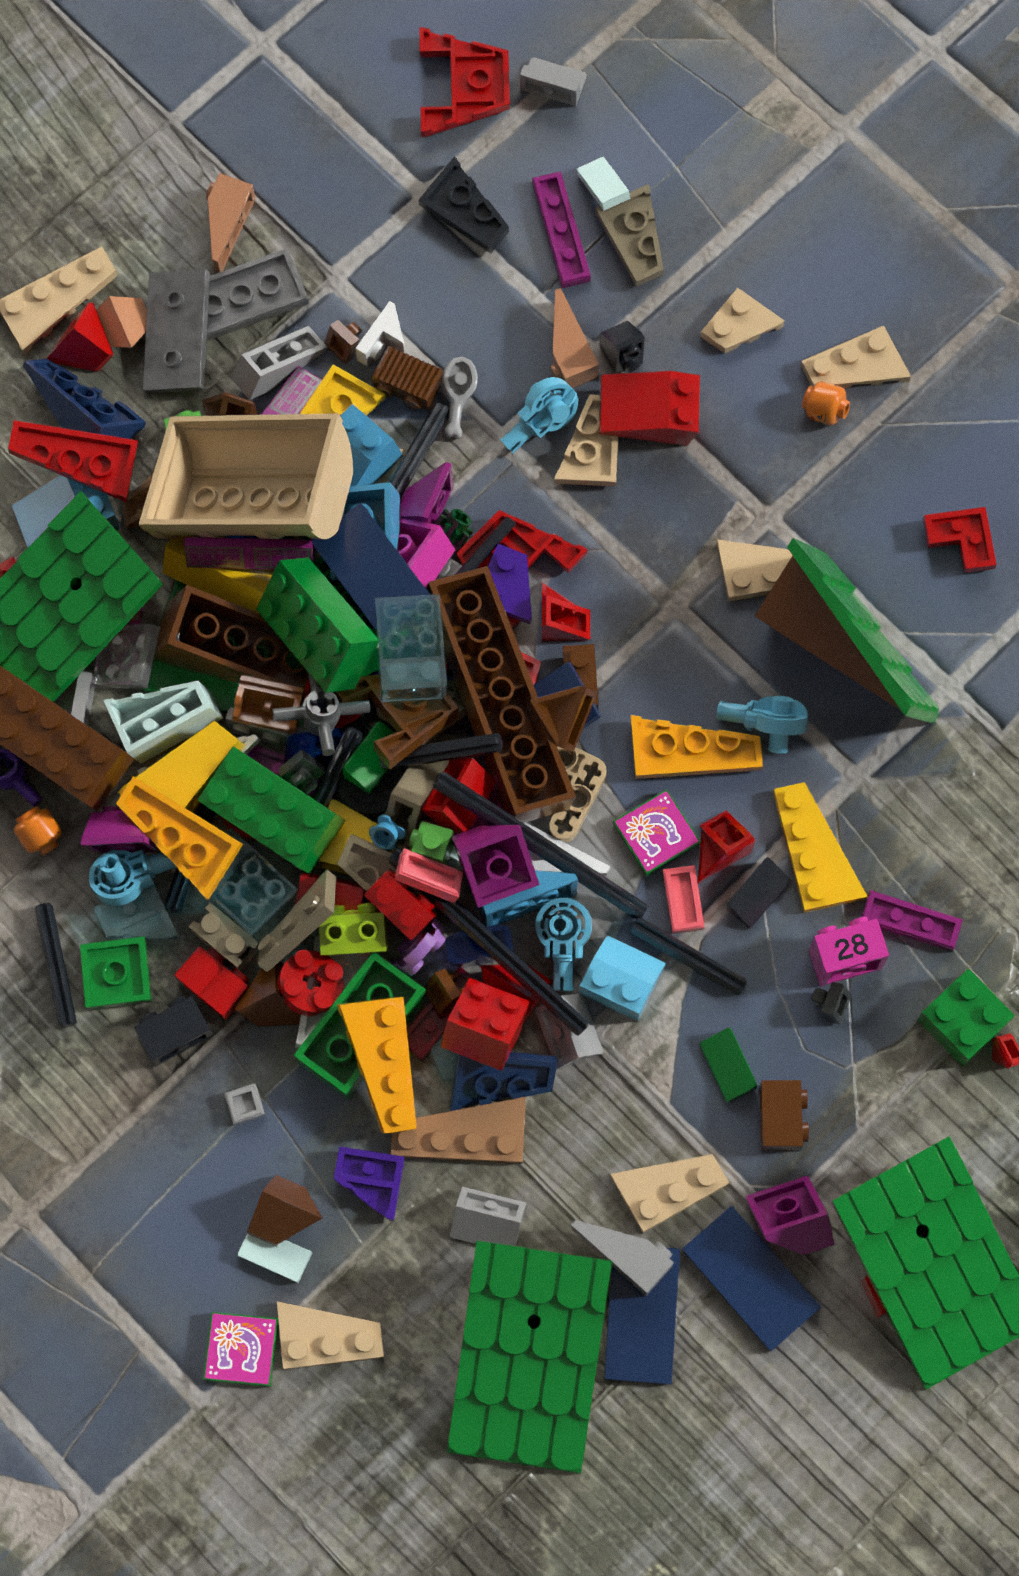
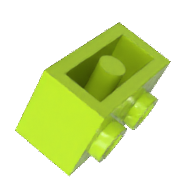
[319,903,388,955]

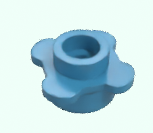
[369,815,406,851]

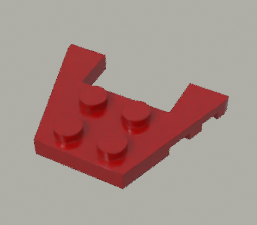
[419,27,510,137]
[456,510,588,630]

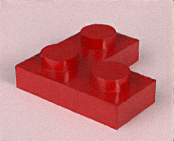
[923,507,997,573]

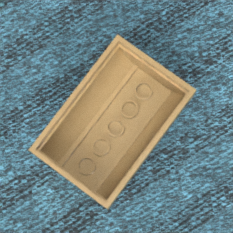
[138,413,353,539]

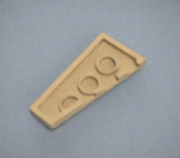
[0,247,118,355]

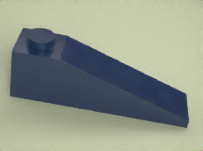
[23,359,146,439]

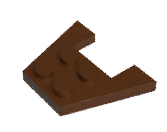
[333,668,459,770]

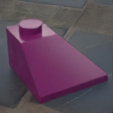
[400,462,453,524]
[81,806,161,855]
[451,825,540,908]
[745,1175,835,1255]

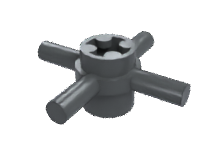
[272,672,370,756]

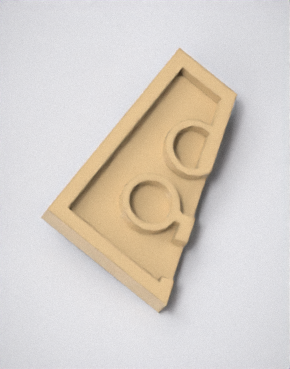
[801,326,911,388]
[716,540,792,601]
[610,1154,729,1233]
[277,1302,384,1370]

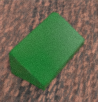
[343,721,394,794]
[699,1027,758,1102]

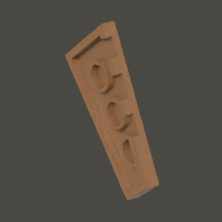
[391,1097,526,1164]

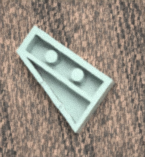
[103,681,223,763]

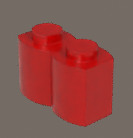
[174,946,249,1020]

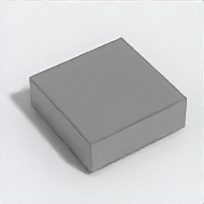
[224,1083,266,1126]

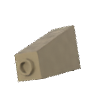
[385,732,459,850]

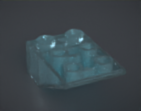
[375,594,447,702]
[191,828,299,937]

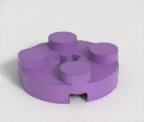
[390,918,446,976]

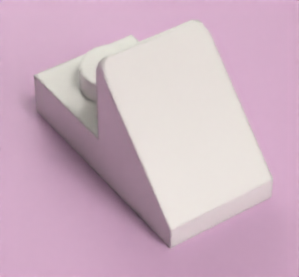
[356,301,405,367]

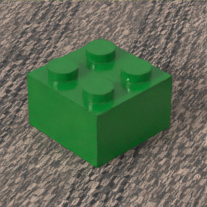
[917,968,1015,1066]

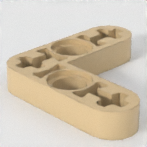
[549,746,607,843]

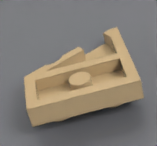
[700,288,785,354]

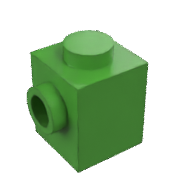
[409,821,454,865]

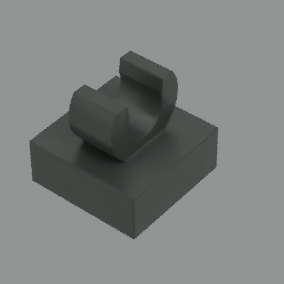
[279,749,326,794]
[811,981,852,1025]

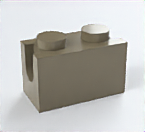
[189,902,259,973]

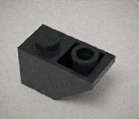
[599,320,645,374]

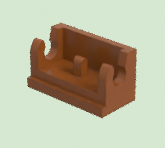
[232,675,304,734]

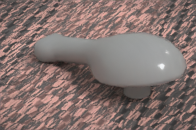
[442,356,478,439]

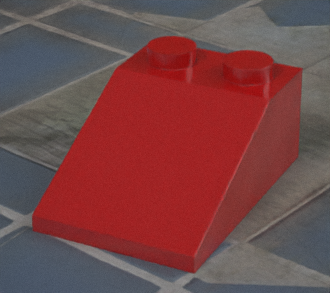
[599,371,700,446]

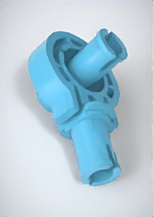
[500,377,578,454]
[717,696,808,754]
[89,849,176,906]
[535,898,592,991]

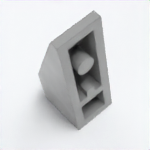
[231,326,327,400]
[571,1220,674,1296]

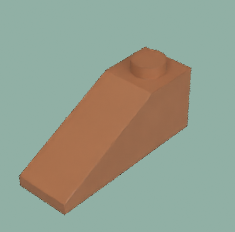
[206,173,256,273]
[550,288,599,388]

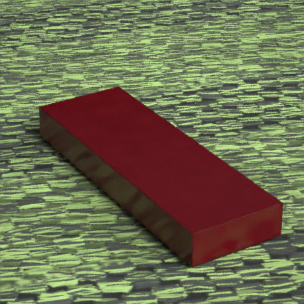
[407,966,476,1062]

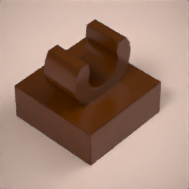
[324,320,363,364]
[423,969,464,1015]

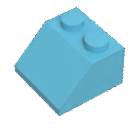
[579,936,666,1021]

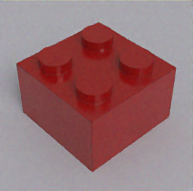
[440,978,530,1071]

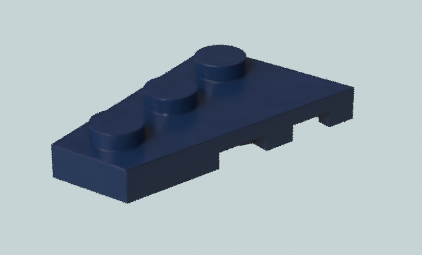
[449,1052,558,1111]

